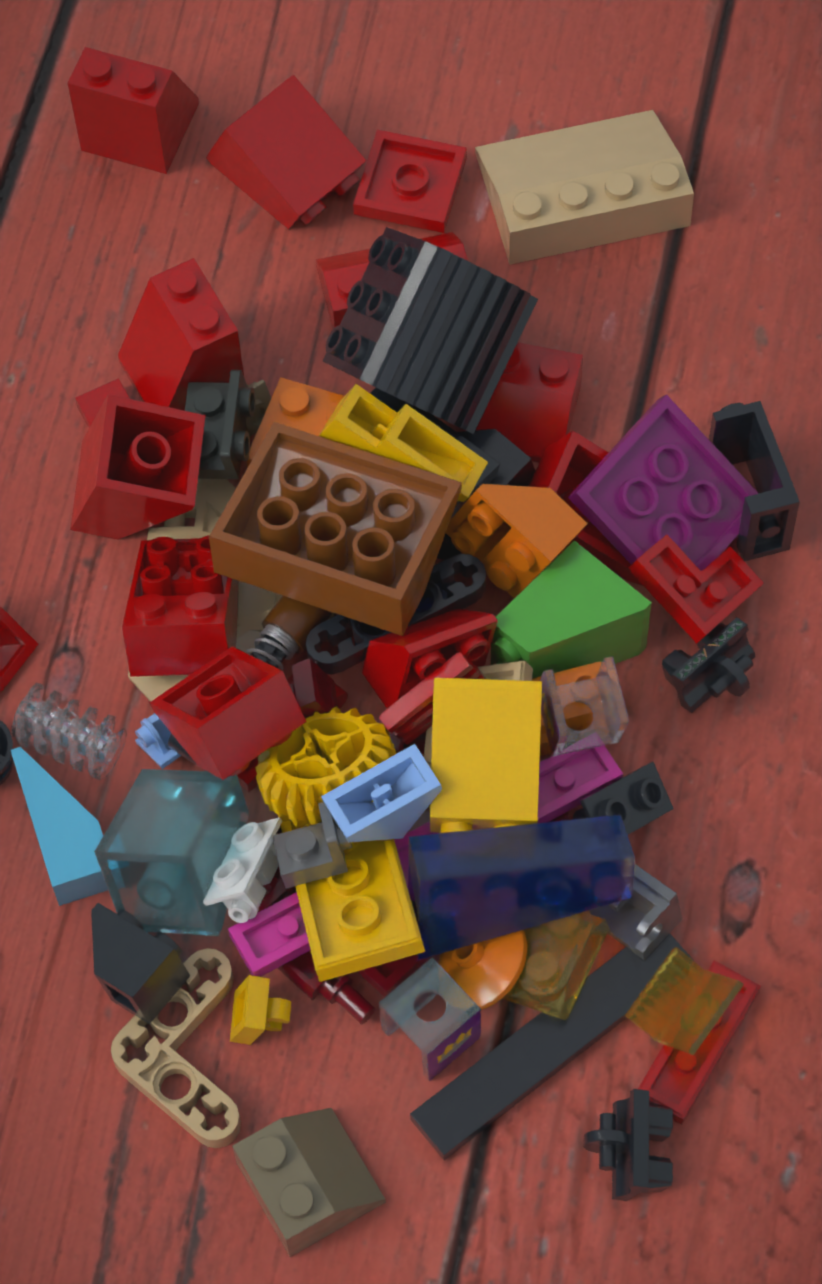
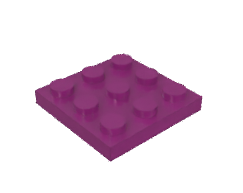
[568,394,759,571]

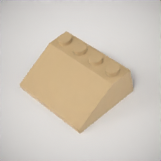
[475,110,694,265]

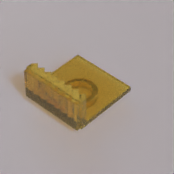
[625,947,744,1055]

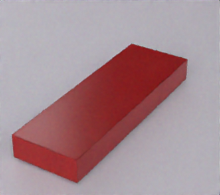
[638,960,761,1125]

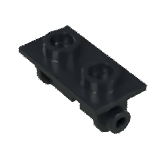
[569,762,674,849]

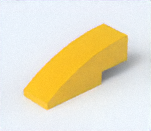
[319,384,488,502]

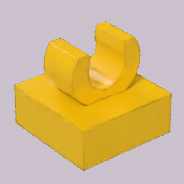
[230,975,291,1045]

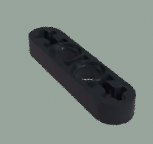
[306,554,486,675]

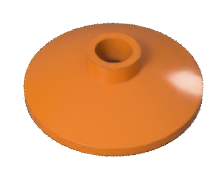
[436,912,527,1012]

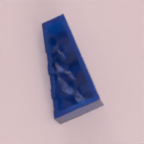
[408,815,635,960]

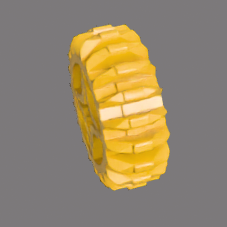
[255,706,397,828]

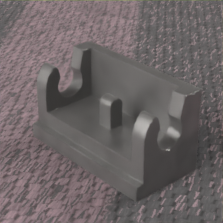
[564,838,682,960]

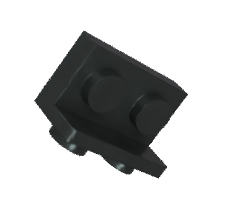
[185,370,255,479]

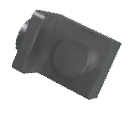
[273,802,353,888]

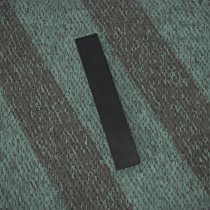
[410,933,694,1160]

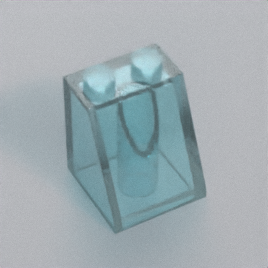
[94,769,249,936]

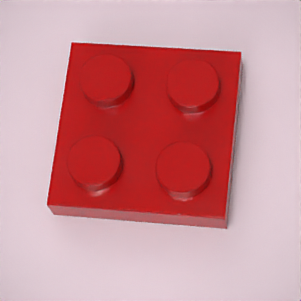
[353,129,467,233]

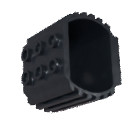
[323,227,538,434]

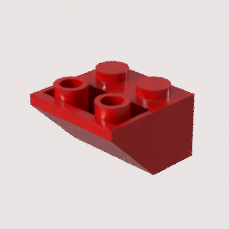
[362,609,498,708]

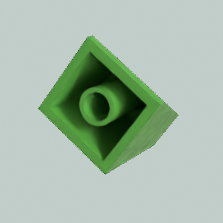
[491,541,652,679]

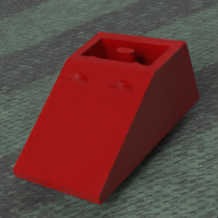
[122,535,239,677]

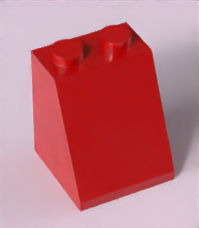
[67,47,199,174]
[206,74,367,229]
[118,258,244,411]
[70,394,206,540]

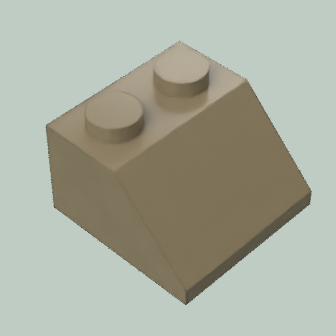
[232,1108,386,1257]

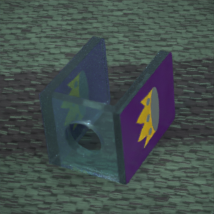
[379,957,481,1081]

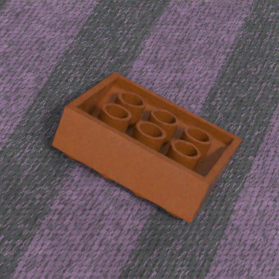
[209,422,462,636]

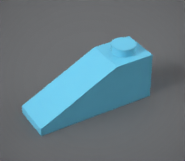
[11,747,124,906]

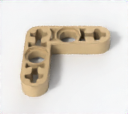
[111,948,241,1148]

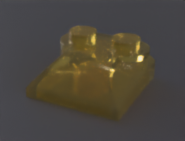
[502,894,610,1020]

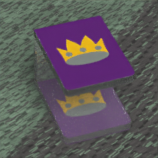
[540,656,629,757]

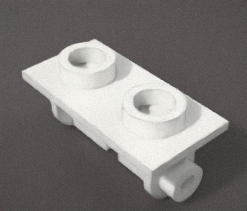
[203,817,282,923]

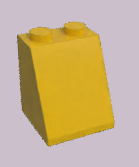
[430,678,542,842]

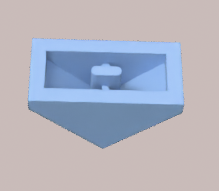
[321,744,442,843]

